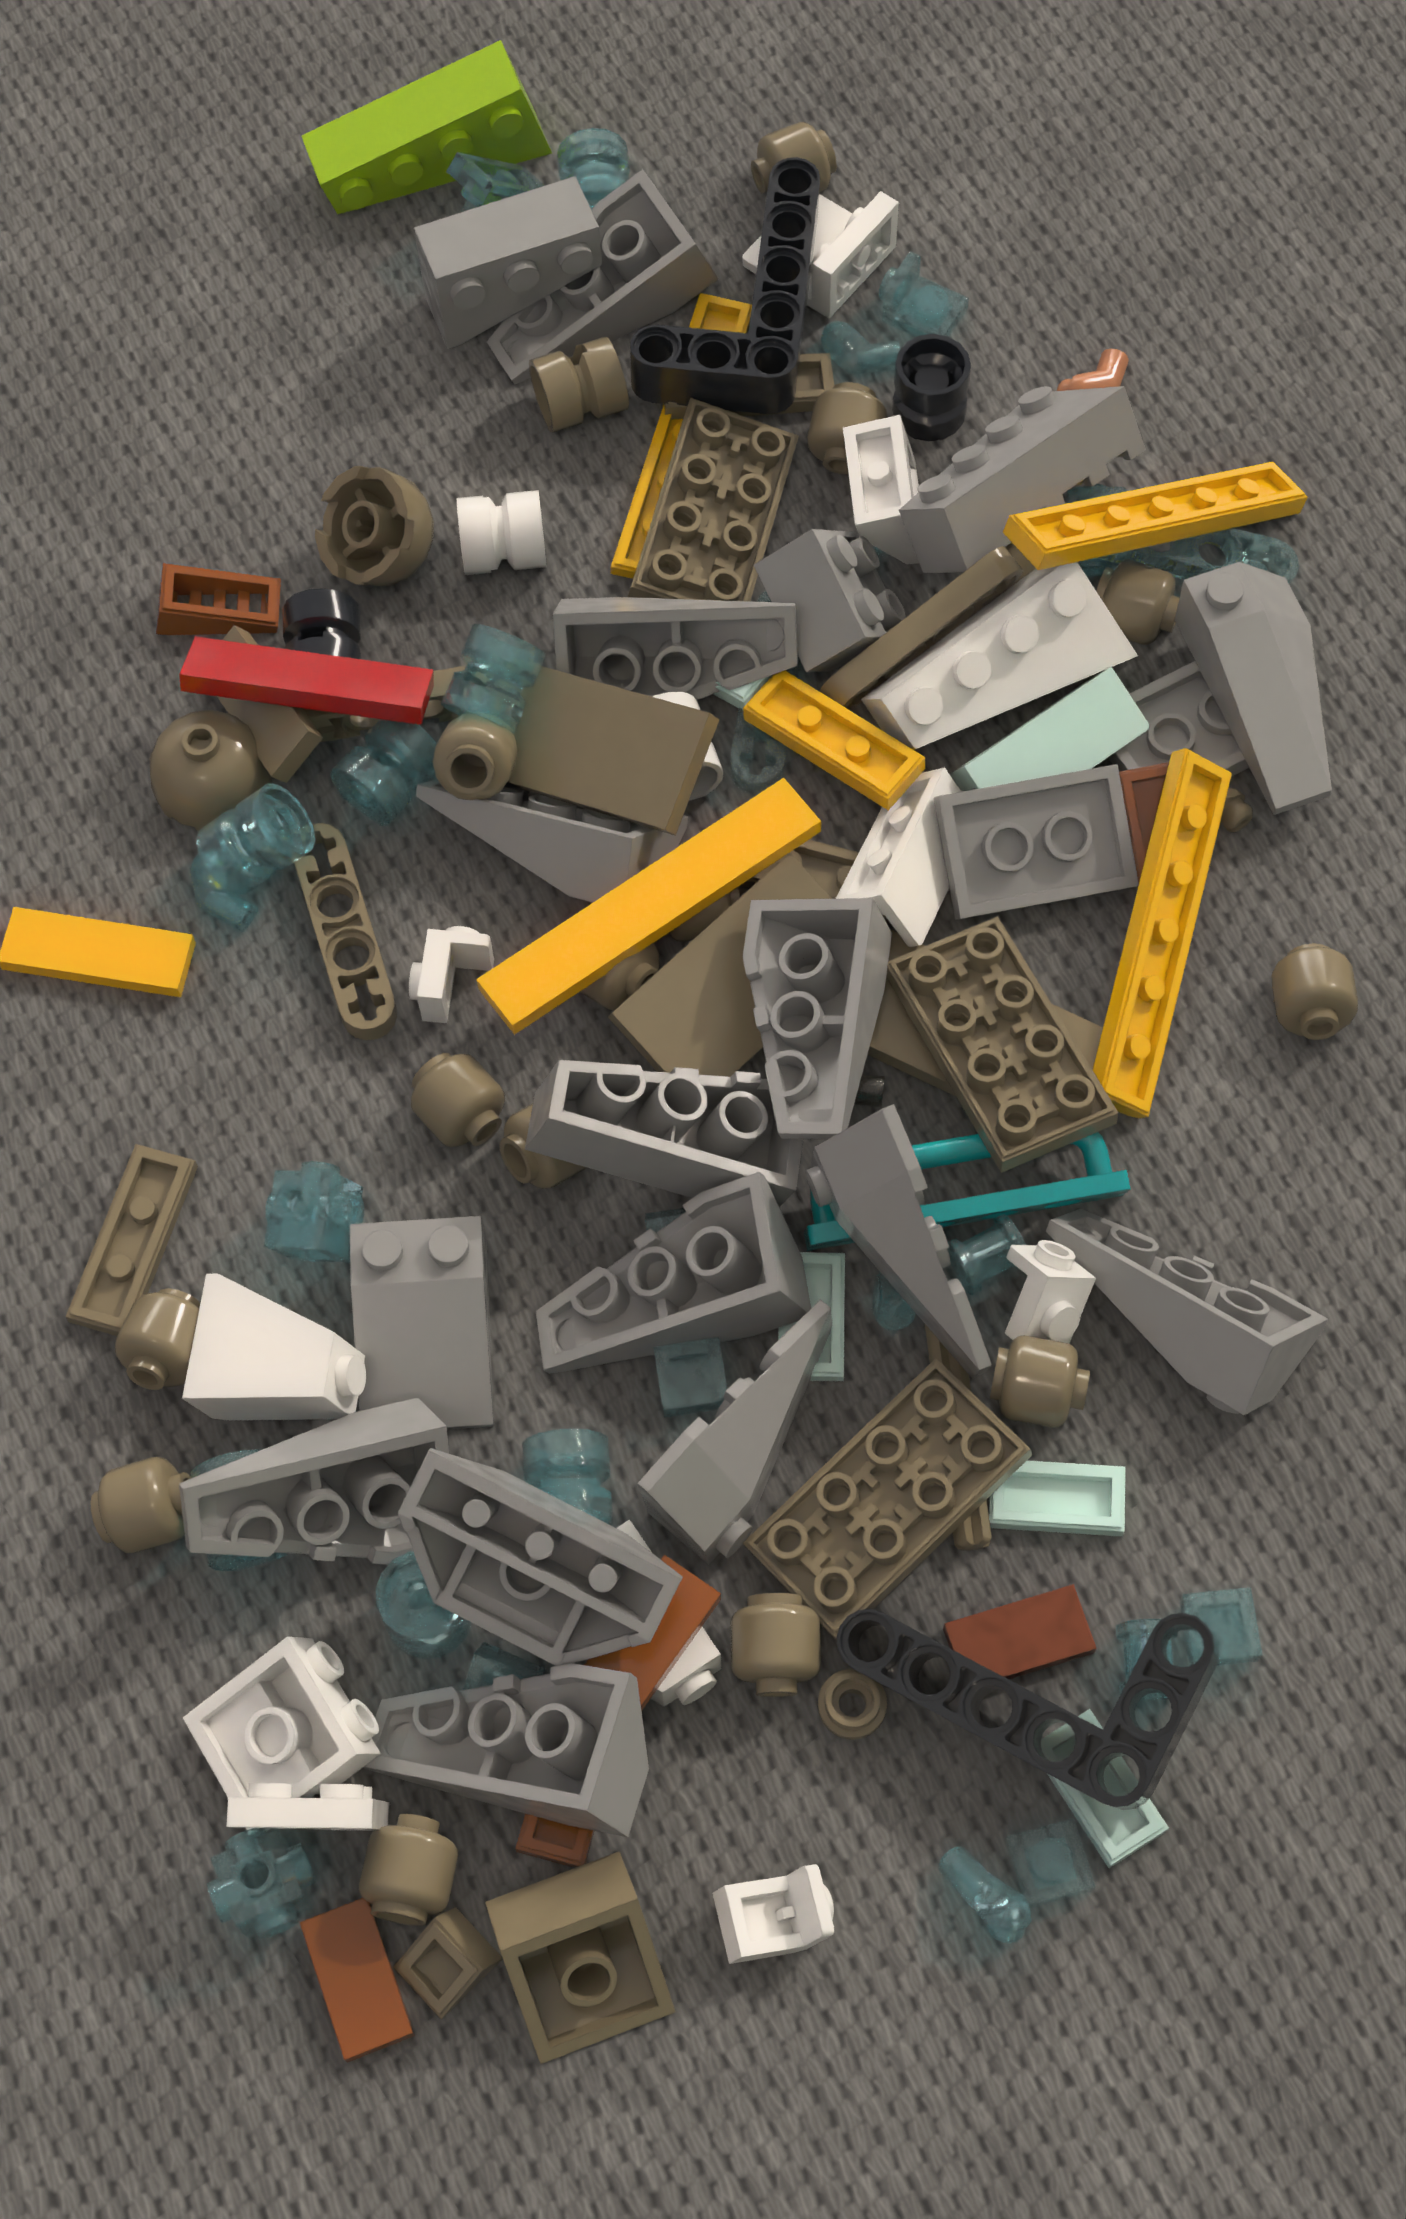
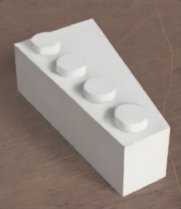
[861,562,1138,749]

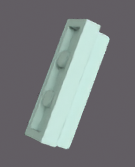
[950,666,1149,791]

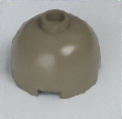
[315,466,434,586]
[149,710,272,832]

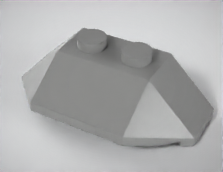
[398,1448,683,1666]

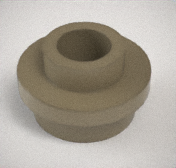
[818,1669,887,1740]

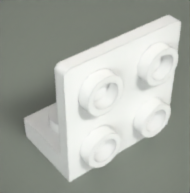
[742,191,899,319]

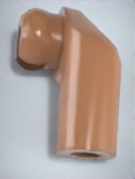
[1057,349,1129,391]

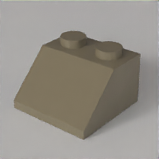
[485,1851,676,2064]

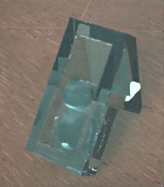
[446,152,545,212]

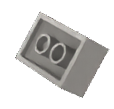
[350,1216,494,1430]

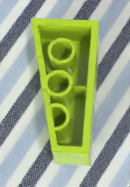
[301,40,552,214]

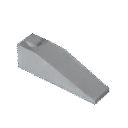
[487,169,718,384]
[1175,562,1332,815]
[553,597,798,700]
[416,778,688,903]
[742,898,892,1139]
[805,1104,992,1379]
[536,1172,811,1374]
[1046,1209,1328,1415]
[638,1299,832,1565]
[363,1663,649,1837]

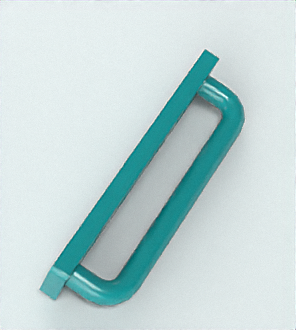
[804,1132,1131,1251]

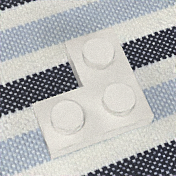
[227,1783,390,1831]

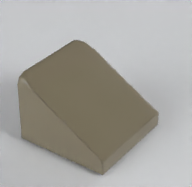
[394,1907,503,2019]

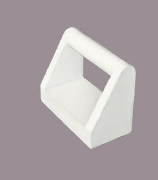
[843,415,919,564]

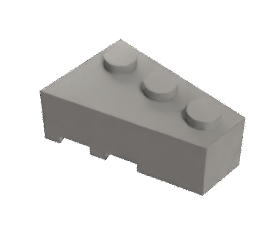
[414,176,602,349]

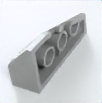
[179,1397,449,1565]

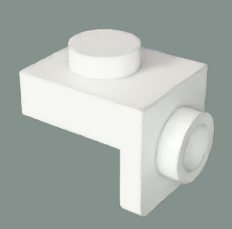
[409,926,494,1023]
[1005,1240,1096,1344]
[712,1864,834,1964]

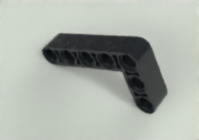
[630,157,820,414]
[837,1609,1220,1810]

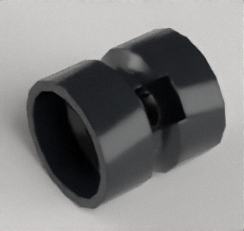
[892,334,971,442]
[283,588,361,659]

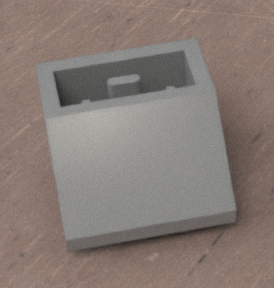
[754,529,906,672]

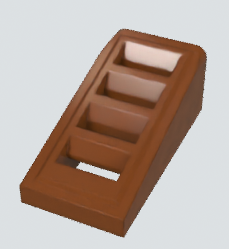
[156,563,281,635]

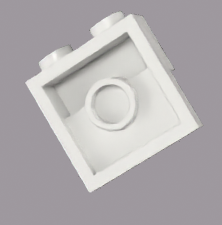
[183,1636,381,1835]

